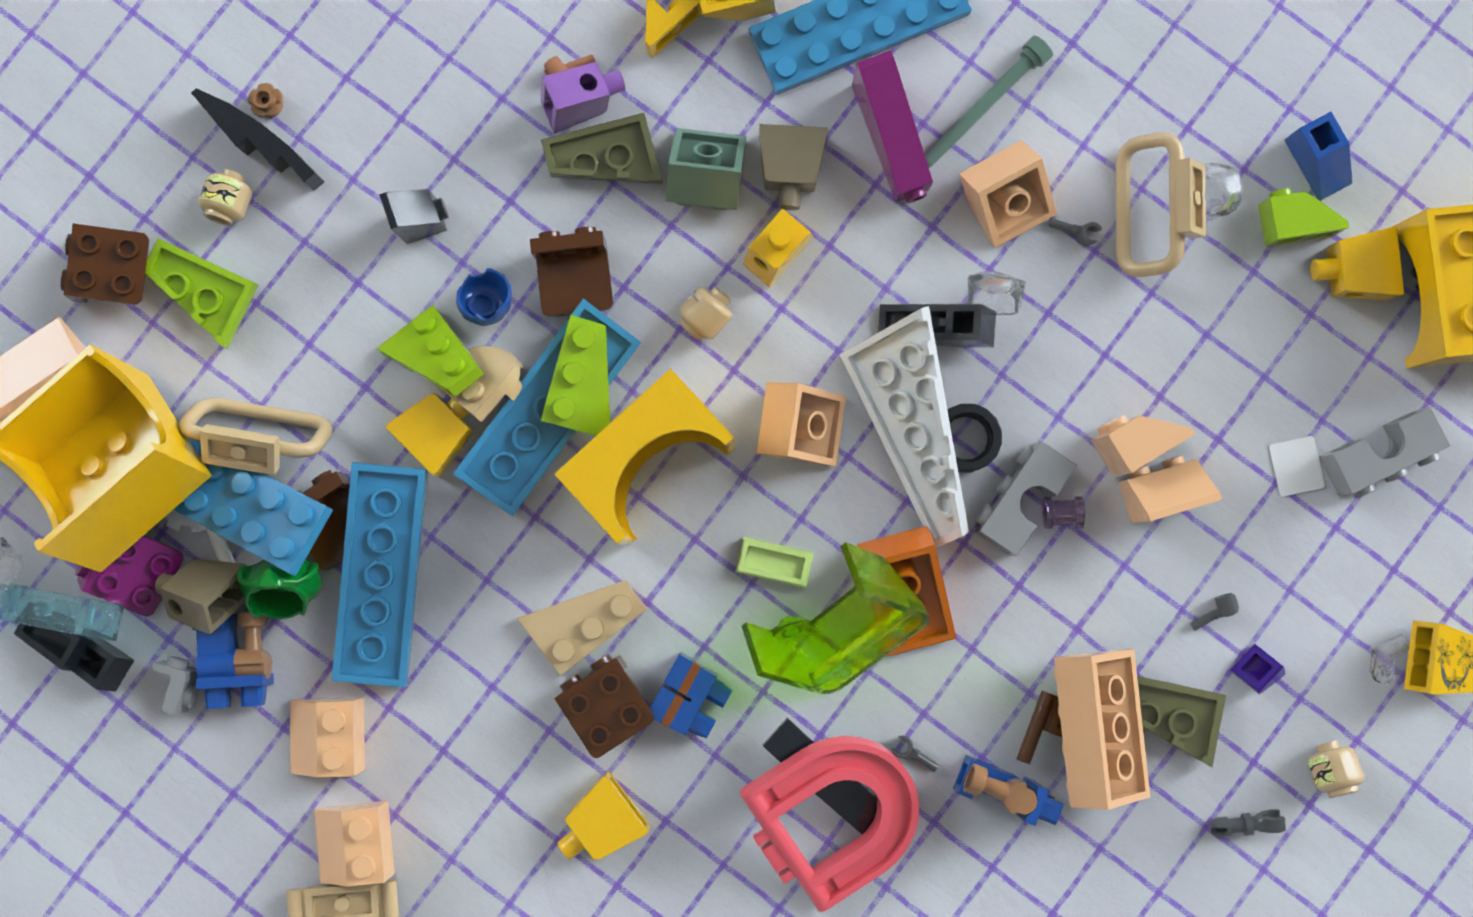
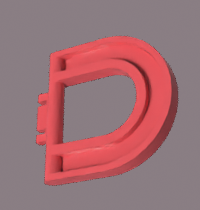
[740,736,919,912]

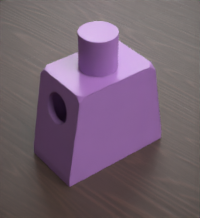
[541,63,626,134]

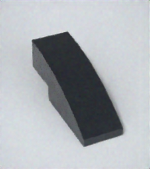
[14,602,135,692]

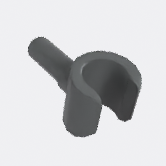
[1049,218,1102,246]
[1190,593,1239,631]
[891,735,939,772]

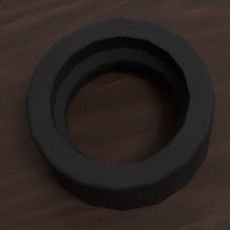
[947,404,1002,473]

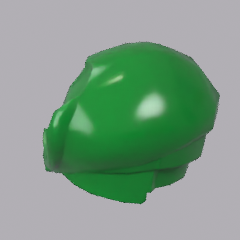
[236,559,323,619]

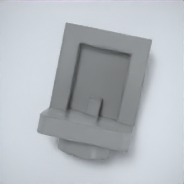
[151,656,199,715]

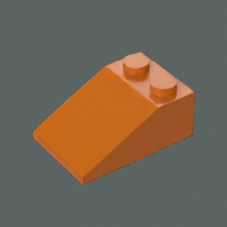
[857,526,957,657]

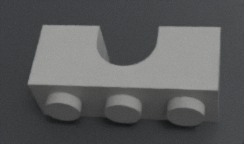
[1319,407,1450,498]
[975,441,1078,556]

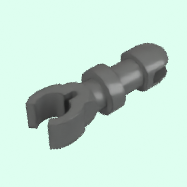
[1210,809,1286,837]

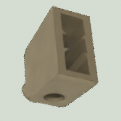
[759,124,828,210]
[155,559,247,634]

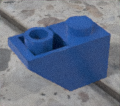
[1284,111,1352,201]

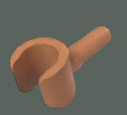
[544,54,595,75]

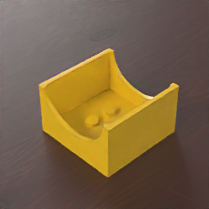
[1392,204,1473,368]
[0,344,212,572]
[554,368,735,545]

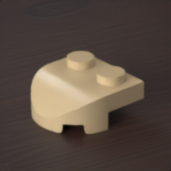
[441,346,524,422]

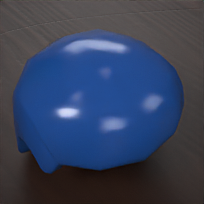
[456,268,512,326]

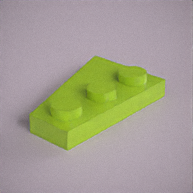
[146,238,259,349]
[376,305,484,397]
[540,315,610,436]

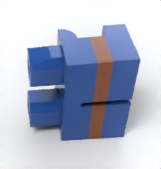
[650,652,732,738]

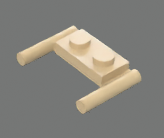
[286,879,399,917]

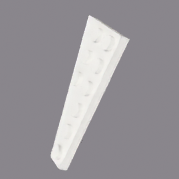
[840,306,969,548]

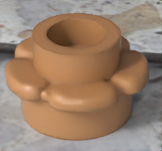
[248,83,283,118]

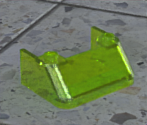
[741,542,930,694]

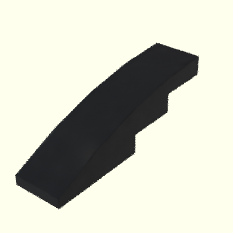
[191,88,325,191]
[762,717,877,834]

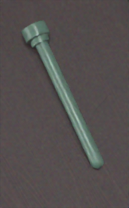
[925,35,1053,168]

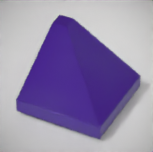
[1230,644,1286,695]

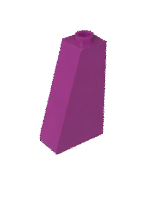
[852,50,933,204]

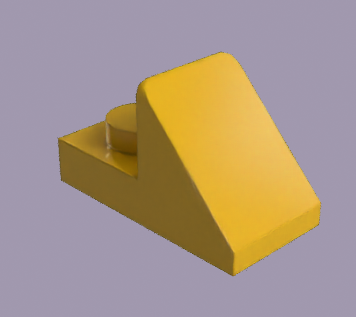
[645,0,702,58]

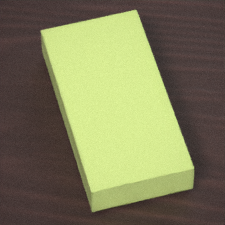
[735,537,814,588]

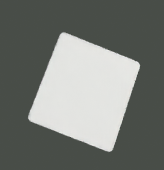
[1269,436,1325,497]

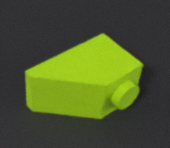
[1258,188,1349,247]

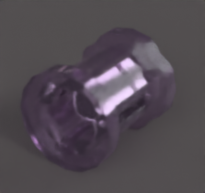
[1042,496,1085,529]

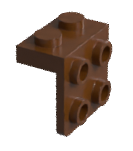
[61,223,150,305]
[530,227,613,317]
[298,470,350,571]
[554,654,654,758]

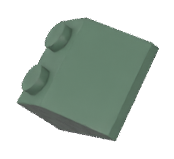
[666,128,746,210]

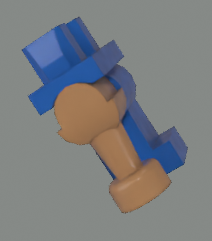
[192,612,274,709]
[953,755,1064,826]

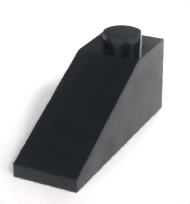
[878,304,996,347]

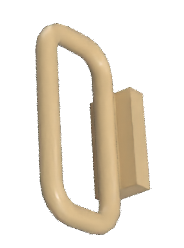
[1116,132,1206,277]
[179,398,333,475]

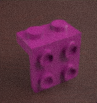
[75,536,184,617]

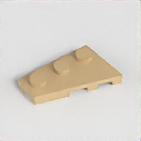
[517,580,648,676]

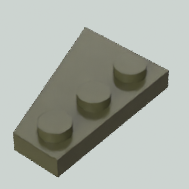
[541,113,663,184]
[1137,676,1226,767]

